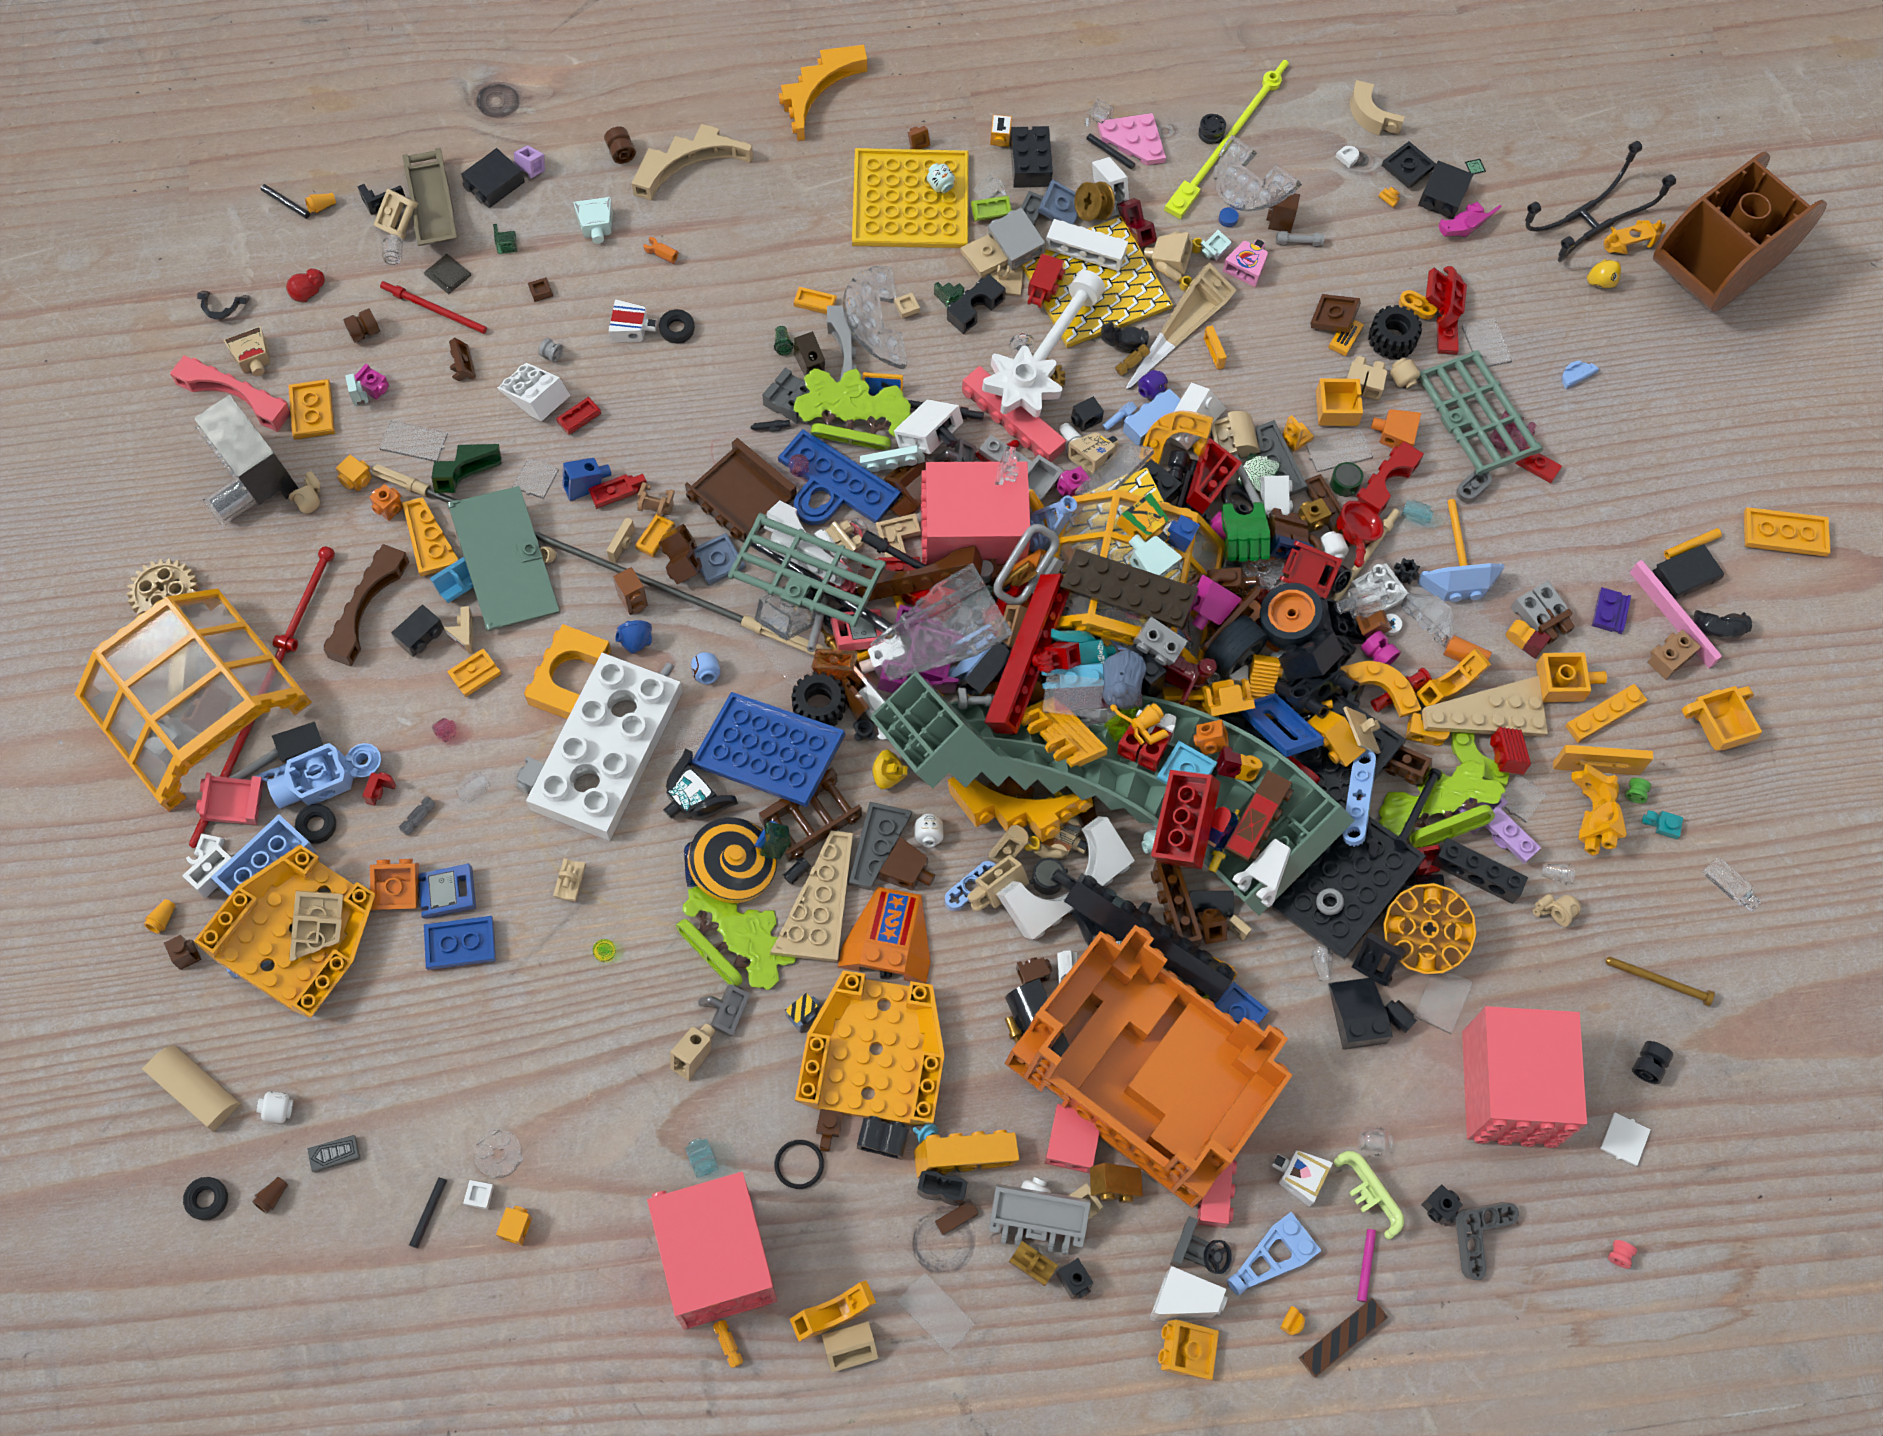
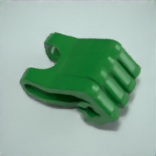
[1221,502,1270,562]

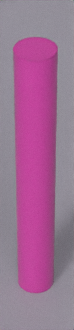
[1357,1229,1376,1303]

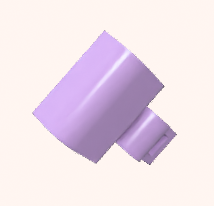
[1453,796,1541,864]

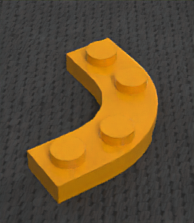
[1139,410,1214,465]
[1341,661,1422,718]

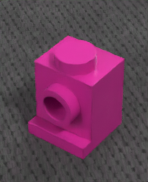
[355,364,389,400]

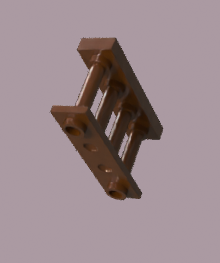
[759,767,862,862]

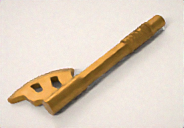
[981,560,1038,599]

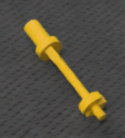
[1208,809,1241,873]

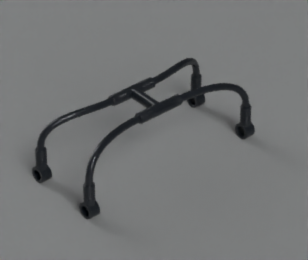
[1525,141,1676,262]

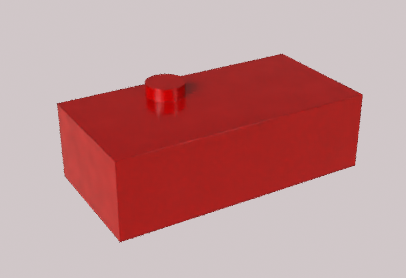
[1151,770,1221,869]

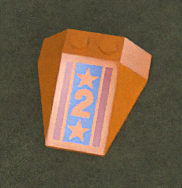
[838,887,930,984]

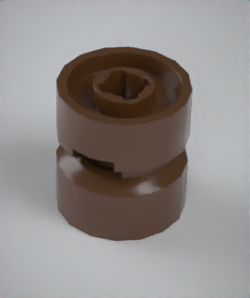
[604,126,636,164]
[343,308,381,343]

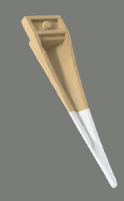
[1126,263,1236,389]

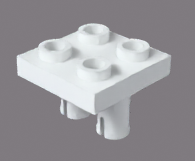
[1351,563,1410,614]

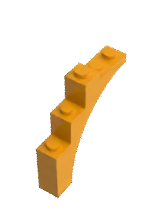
[778,45,867,141]
[947,777,1093,842]

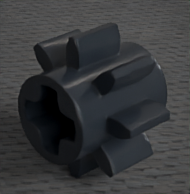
[1394,558,1420,585]

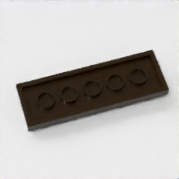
[1060,548,1199,630]

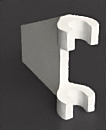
[1232,838,1291,907]

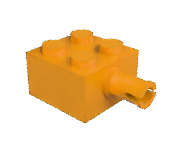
[1536,652,1607,702]

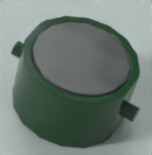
[1330,462,1364,497]

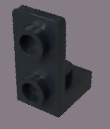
[357,184,405,215]

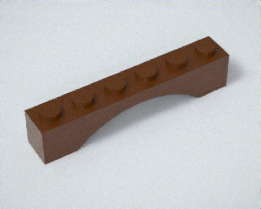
[323,544,409,667]
[855,546,983,601]

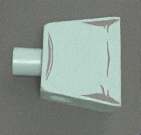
[574,197,613,244]

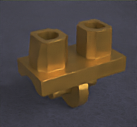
[1009,1241,1058,1286]

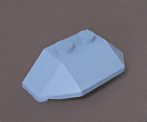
[1418,563,1504,602]

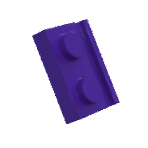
[1592,587,1631,634]

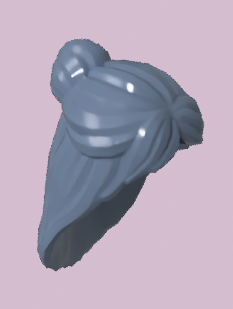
[1102,649,1147,710]

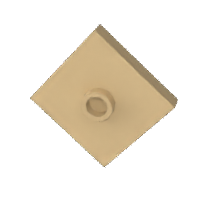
[960,235,1008,277]

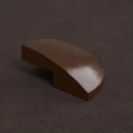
[842,677,870,721]

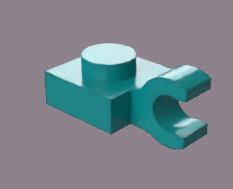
[1642,810,1683,840]

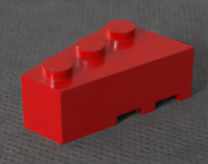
[1186,438,1242,514]

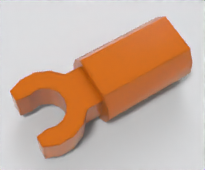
[643,237,679,263]

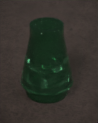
[774,326,794,356]

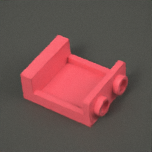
[196,772,263,825]
[1044,1104,1100,1174]

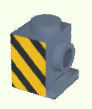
[785,993,822,1033]

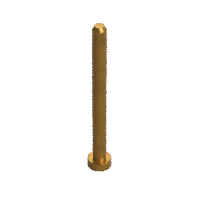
[1605,957,1715,1006]

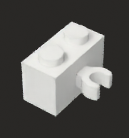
[182,844,231,898]

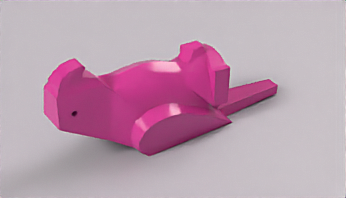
[1438,202,1502,237]

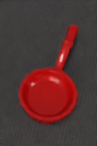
[1336,501,1384,568]

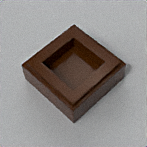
[528,277,553,302]

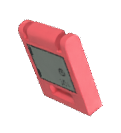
[831,609,888,651]

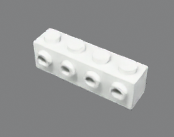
[1045,219,1128,271]

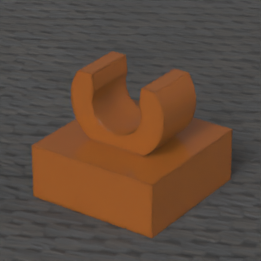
[908,126,930,150]

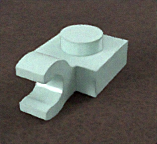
[345,374,369,406]

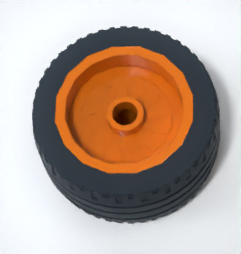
[1260,583,1325,650]

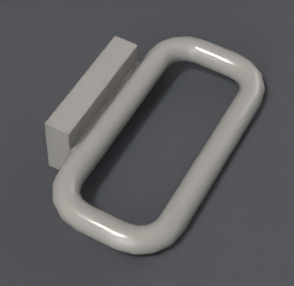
[994,524,1064,605]

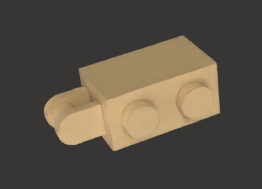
[967,855,1029,911]

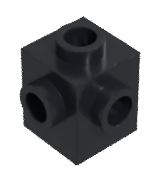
[1421,1184,1463,1225]

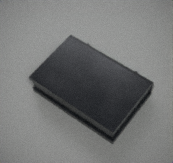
[1653,544,1724,599]

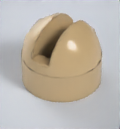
[540,547,557,563]

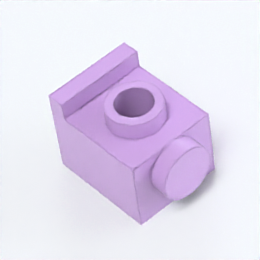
[514,145,545,178]

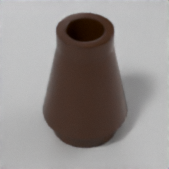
[252,1177,288,1214]

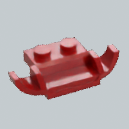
[1425,266,1467,329]

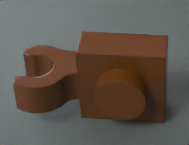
[816,1109,843,1152]

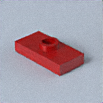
[1436,316,1459,355]
[556,396,602,435]
[1515,446,1562,483]

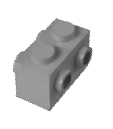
[1133,617,1188,666]

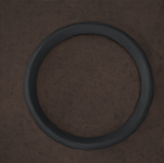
[774,1140,824,1189]

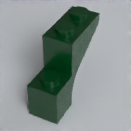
[431,444,502,493]

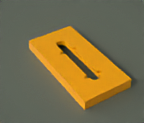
[1553,745,1653,775]

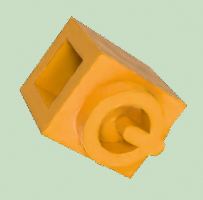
[336,455,372,492]

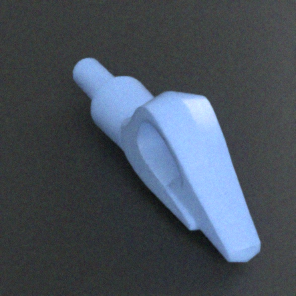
[256,763,287,782]

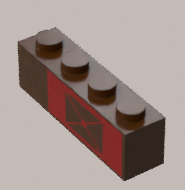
[1224,770,1294,864]

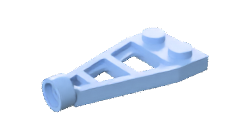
[1029,496,1077,554]
[1227,1212,1321,1296]

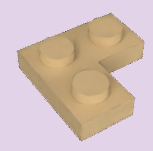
[876,514,921,557]

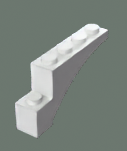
[764,501,848,586]

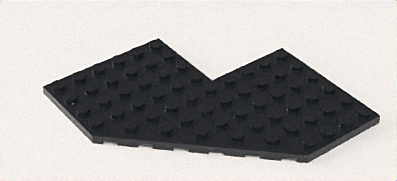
[1266,678,1426,961]

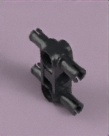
[1274,662,1361,718]

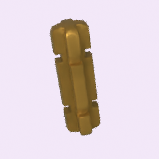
[1115,344,1150,376]

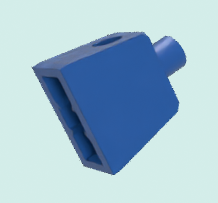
[562,458,611,501]

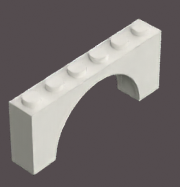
[996,816,1135,940]

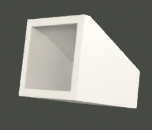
[1149,1266,1228,1321]

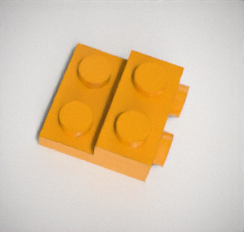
[1158,1320,1219,1380]

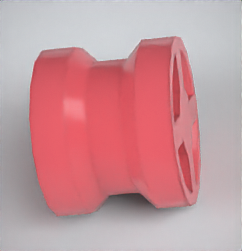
[1607,1240,1637,1269]

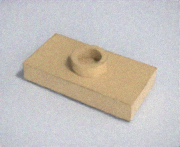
[607,517,635,563]

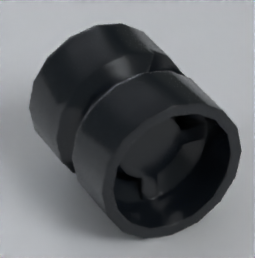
[1319,565,1352,593]
[1632,1041,1674,1084]

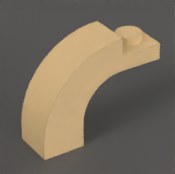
[1350,80,1405,135]

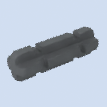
[399,796,435,835]

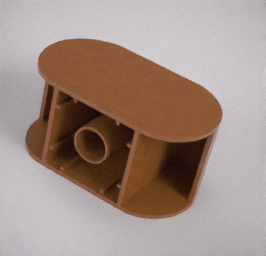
[1653,152,1827,312]

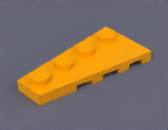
[402,497,459,577]

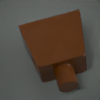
[879,837,936,890]

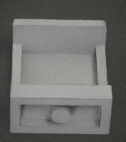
[988,208,1045,270]

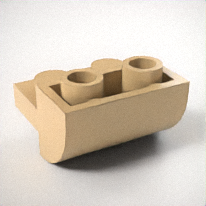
[1211,411,1260,458]

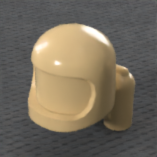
[289,471,321,514]
[1533,894,1581,927]

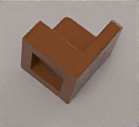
[1356,610,1392,638]

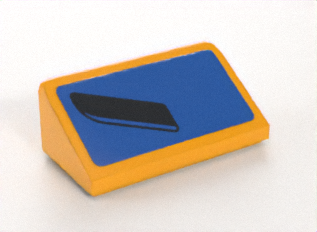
[863,372,903,394]

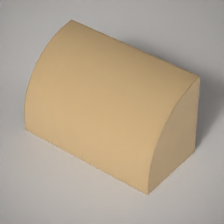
[822,1321,878,1373]

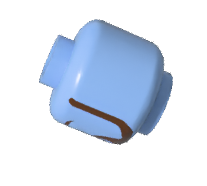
[691,652,720,684]

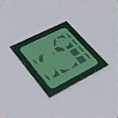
[1465,159,1486,174]

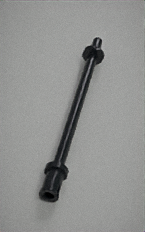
[861,529,997,610]

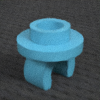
[913,1124,939,1143]

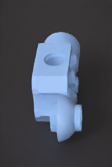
[267,743,381,809]

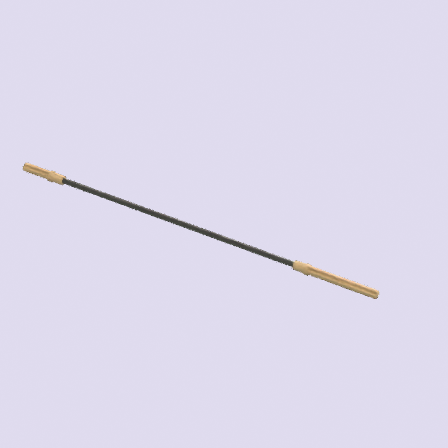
[372,464,856,671]

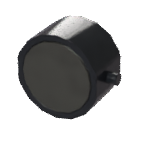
[1029,858,1068,895]

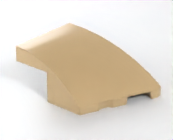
[289,890,343,961]

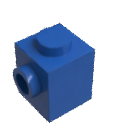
[1166,515,1200,552]

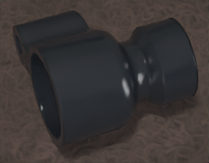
[1168,450,1198,483]

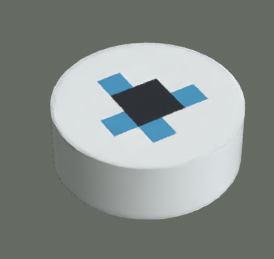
[1385,614,1402,636]

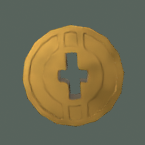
[1074,181,1115,221]

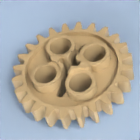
[126,558,199,624]

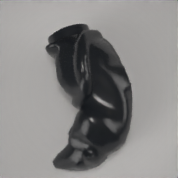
[1101,322,1149,353]
[1694,610,1752,639]

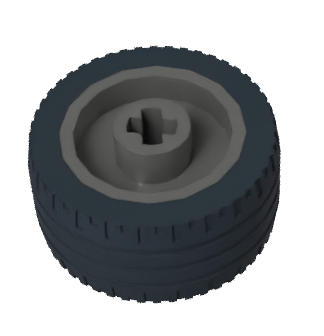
[1203,615,1268,680]

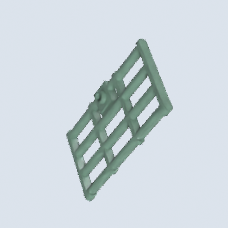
[1417,350,1543,475]
[728,513,886,628]

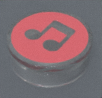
[849,518,868,538]

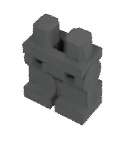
[762,367,812,424]

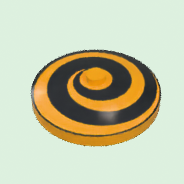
[688,817,777,903]

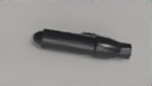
[750,420,790,432]

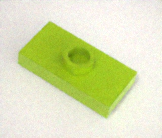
[971,196,1012,222]

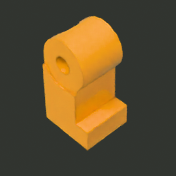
[1405,712,1450,746]

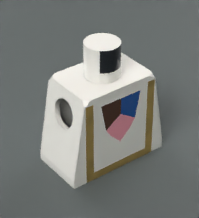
[1272,1150,1333,1207]

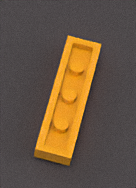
[1565,684,1647,743]

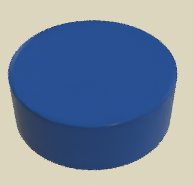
[1219,207,1239,227]

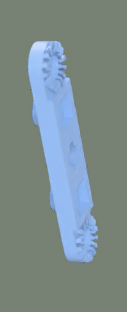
[1343,749,1376,847]

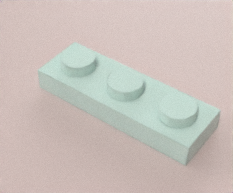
[860,445,925,473]

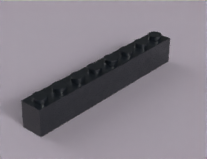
[1064,873,1235,1002]

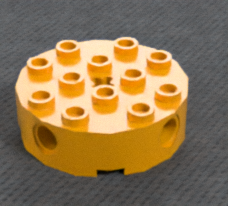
[1384,883,1476,974]

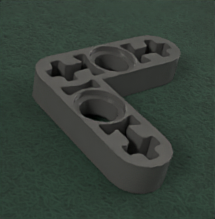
[1456,1202,1519,1280]

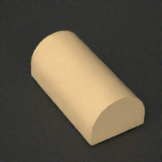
[988,825,1028,863]

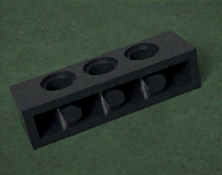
[1432,838,1528,904]

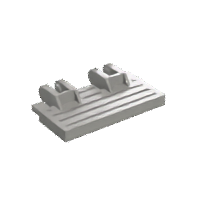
[989,1184,1091,1254]

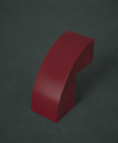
[1117,198,1157,248]

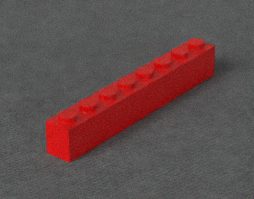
[984,573,1070,734]

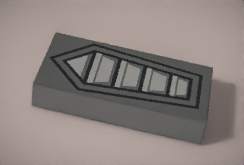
[307,1135,360,1172]

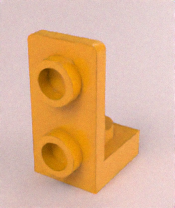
[1282,415,1314,452]

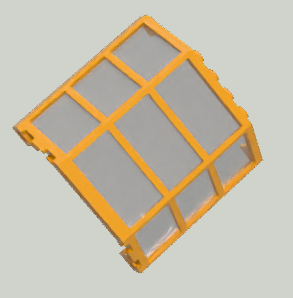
[1052,490,1225,664]
[74,588,312,811]

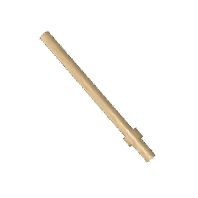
[1330,509,1400,601]

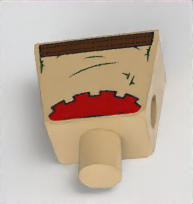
[224,326,271,376]

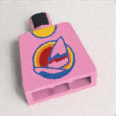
[1223,239,1268,287]

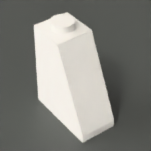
[1092,157,1129,216]

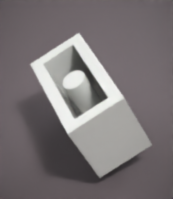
[1260,475,1293,518]

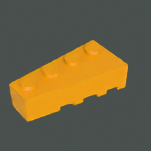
[913,1130,1019,1178]

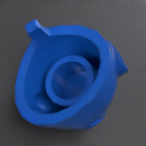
[615,620,652,654]

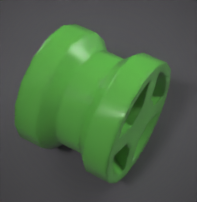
[1625,778,1651,804]

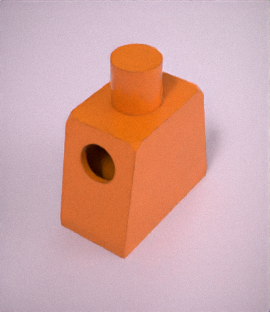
[1370,409,1421,448]

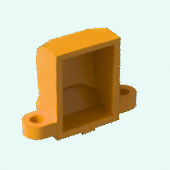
[1681,686,1762,750]

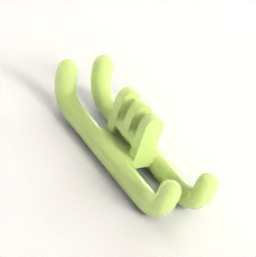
[1334,1151,1404,1239]

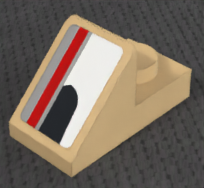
[444,606,473,654]

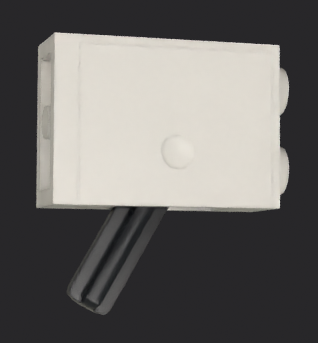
[894,400,963,454]

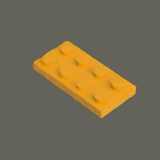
[1744,507,1830,557]

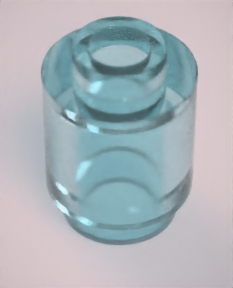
[1402,500,1434,525]

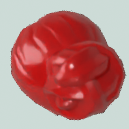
[286,268,325,302]

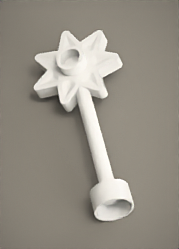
[982,270,1105,417]

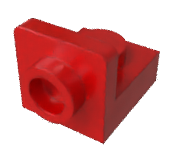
[362,772,396,806]

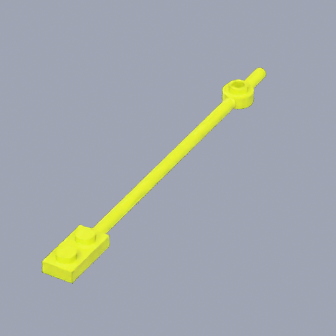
[1164,60,1289,219]

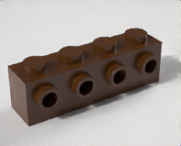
[1151,861,1203,948]

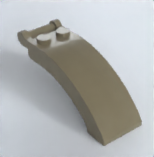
[402,148,457,246]

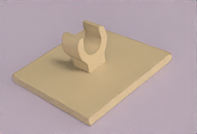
[983,264,1023,296]
[1343,707,1381,754]

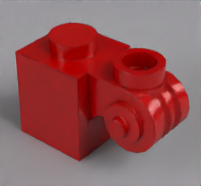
[1032,642,1081,673]

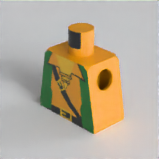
[1116,493,1169,543]

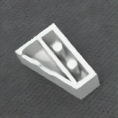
[1167,383,1227,450]

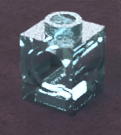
[685,1138,719,1178]

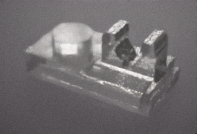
[995,446,1019,485]

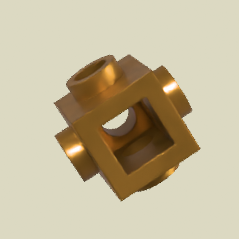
[1298,498,1332,532]

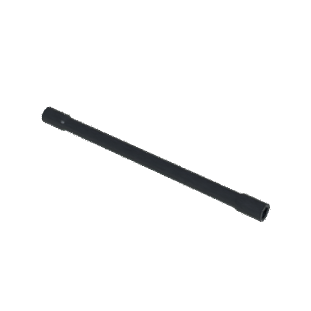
[747,536,897,637]

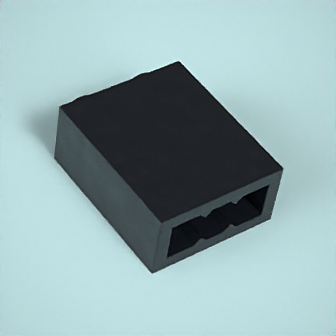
[461,148,525,208]
[1418,160,1474,219]
[957,640,1011,696]
[1127,643,1167,698]

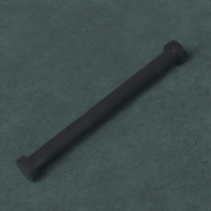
[1394,768,1442,849]

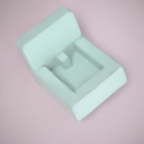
[1201,230,1232,261]

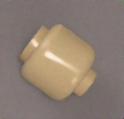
[1390,358,1420,389]

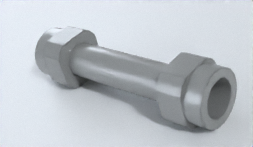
[1276,231,1324,246]

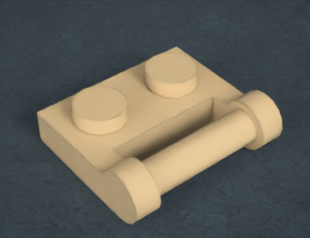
[373,189,418,240]

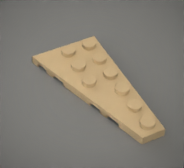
[1422,676,1548,737]
[770,831,853,962]

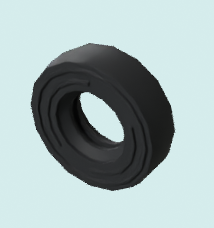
[659,309,695,344]
[295,804,336,844]
[183,1177,228,1221]

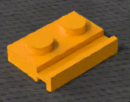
[447,648,501,698]

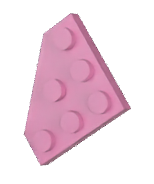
[1097,113,1166,165]

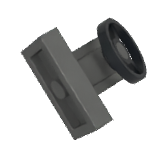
[1170,1216,1232,1274]

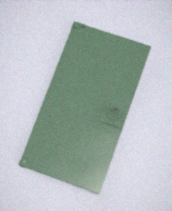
[447,486,560,631]

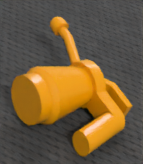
[1110,703,1169,745]

